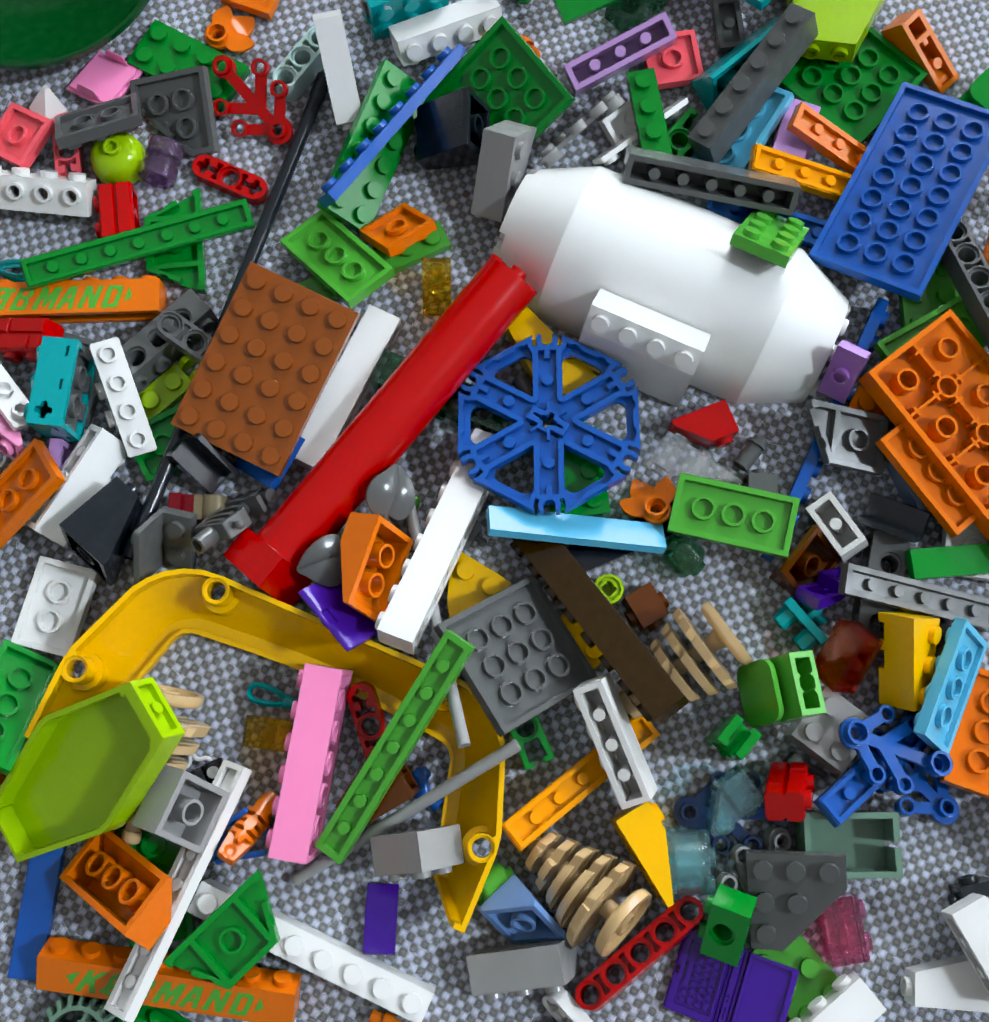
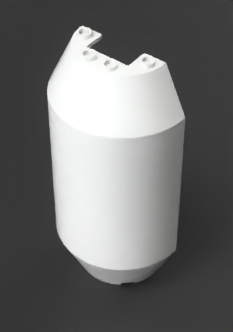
[492,166,851,404]

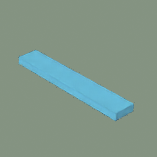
[486,505,667,554]

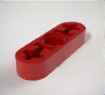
[192,154,269,205]
[347,681,387,759]

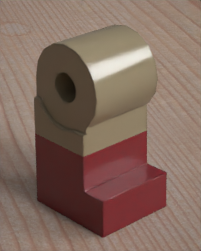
[168,493,227,524]

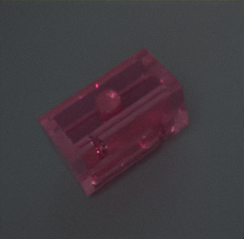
[817,892,873,967]

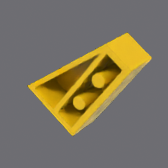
[878,612,942,712]

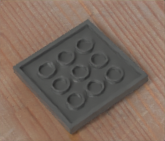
[434,575,598,738]

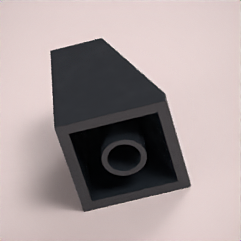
[414,87,490,170]
[59,476,143,587]

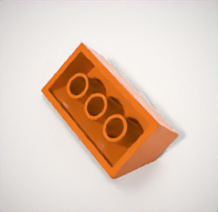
[59,831,172,951]

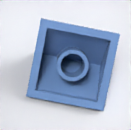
[479,874,566,944]

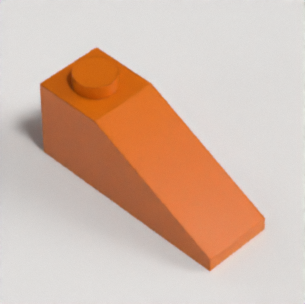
[881,8,960,94]

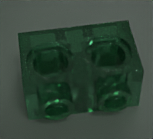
[604,0,667,34]

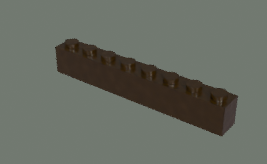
[509,538,689,726]

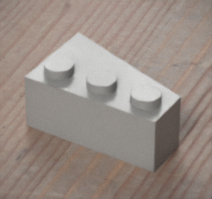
[471,120,537,223]
[466,939,581,1000]

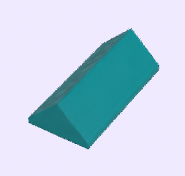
[690,15,781,111]

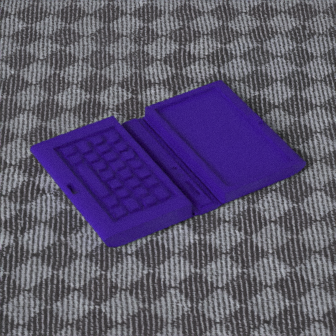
[298,583,378,652]
[663,931,799,1022]

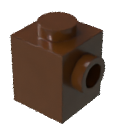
[621,582,669,632]

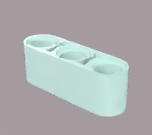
[272,26,324,102]

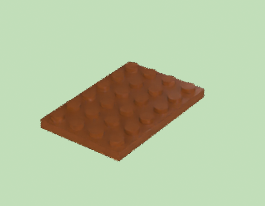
[170,261,360,477]

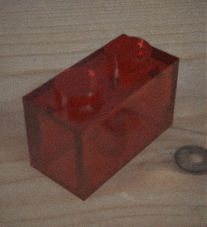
[815,619,883,694]

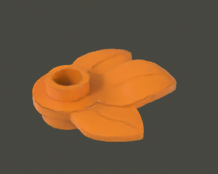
[204,5,255,53]
[619,477,676,524]

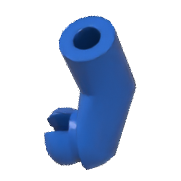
[412,766,444,812]

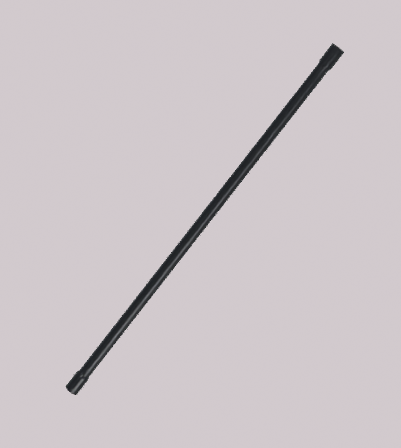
[121,72,329,561]

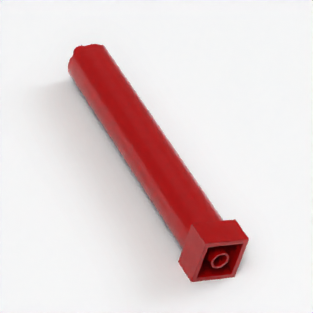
[223,254,537,606]

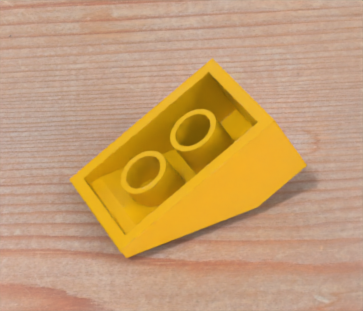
[609,801,674,908]

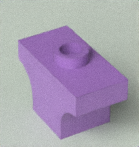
[817,340,871,404]

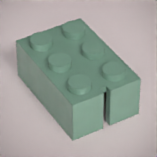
[795,811,903,879]

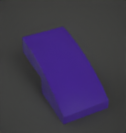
[794,567,847,611]
[363,883,399,956]

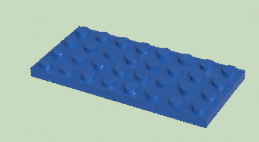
[809,81,989,302]

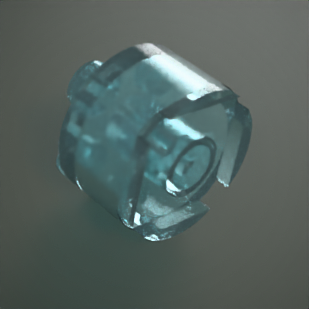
[666,829,716,897]

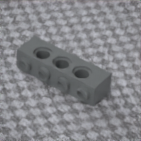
[122,288,218,393]
[845,530,912,658]

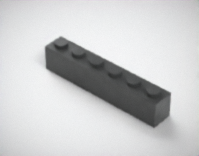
[687,2,818,163]
[621,146,801,216]

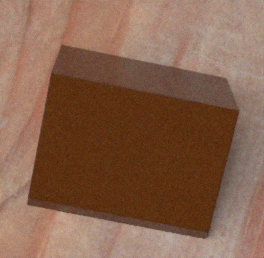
[769,524,841,603]

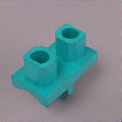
[772,597,828,651]

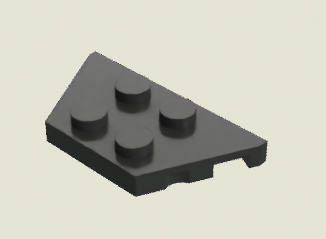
[806,399,895,476]

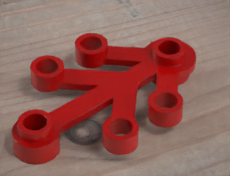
[212,55,293,145]

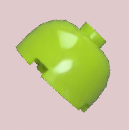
[90,132,149,184]

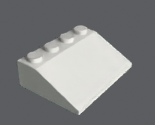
[578,289,711,407]

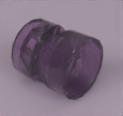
[138,135,185,189]

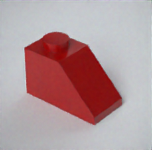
[667,399,740,449]

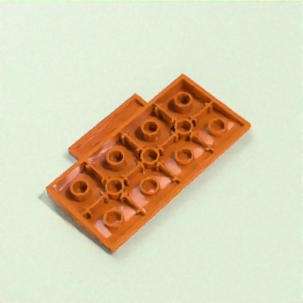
[858,309,989,541]

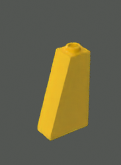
[506,307,598,422]

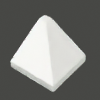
[29,84,68,120]

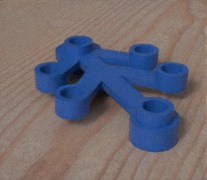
[838,705,953,795]
[869,728,959,825]

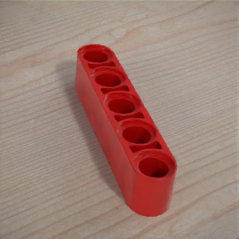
[575,896,705,1012]

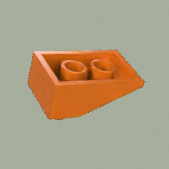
[340,512,414,623]

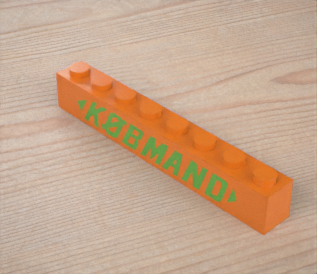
[0,275,167,324]
[36,936,302,1022]

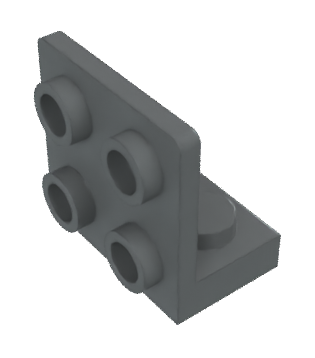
[131,506,197,585]

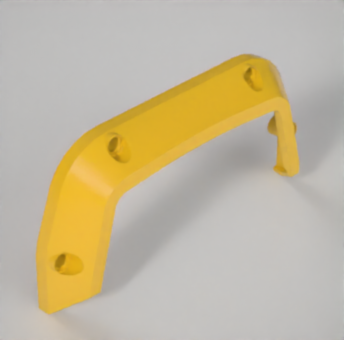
[24,568,505,933]

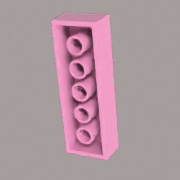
[265,663,353,865]

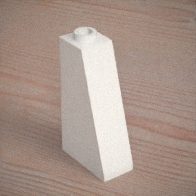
[312,9,361,132]
[900,954,989,1013]

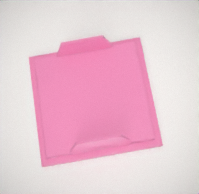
[66,49,143,104]

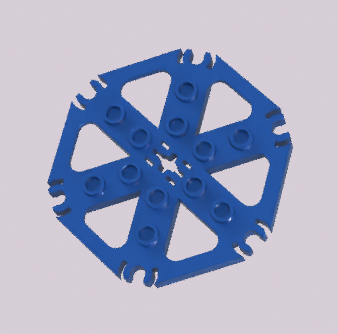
[458,334,640,515]

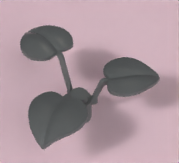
[296,464,415,587]

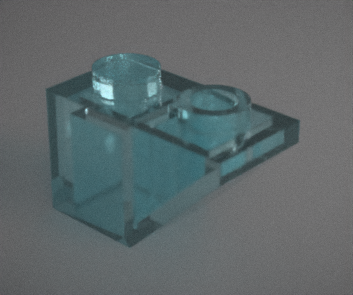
[705,765,764,838]

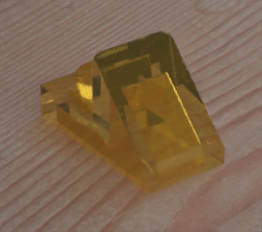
[421,258,452,316]
[241,715,293,752]

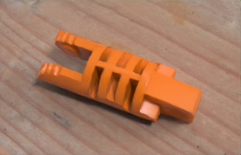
[217,791,278,866]

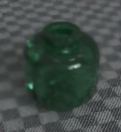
[661,534,705,578]

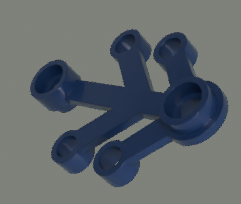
[673,771,792,855]

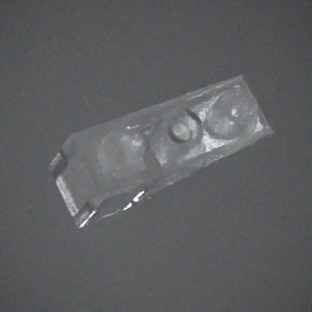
[645,431,742,485]

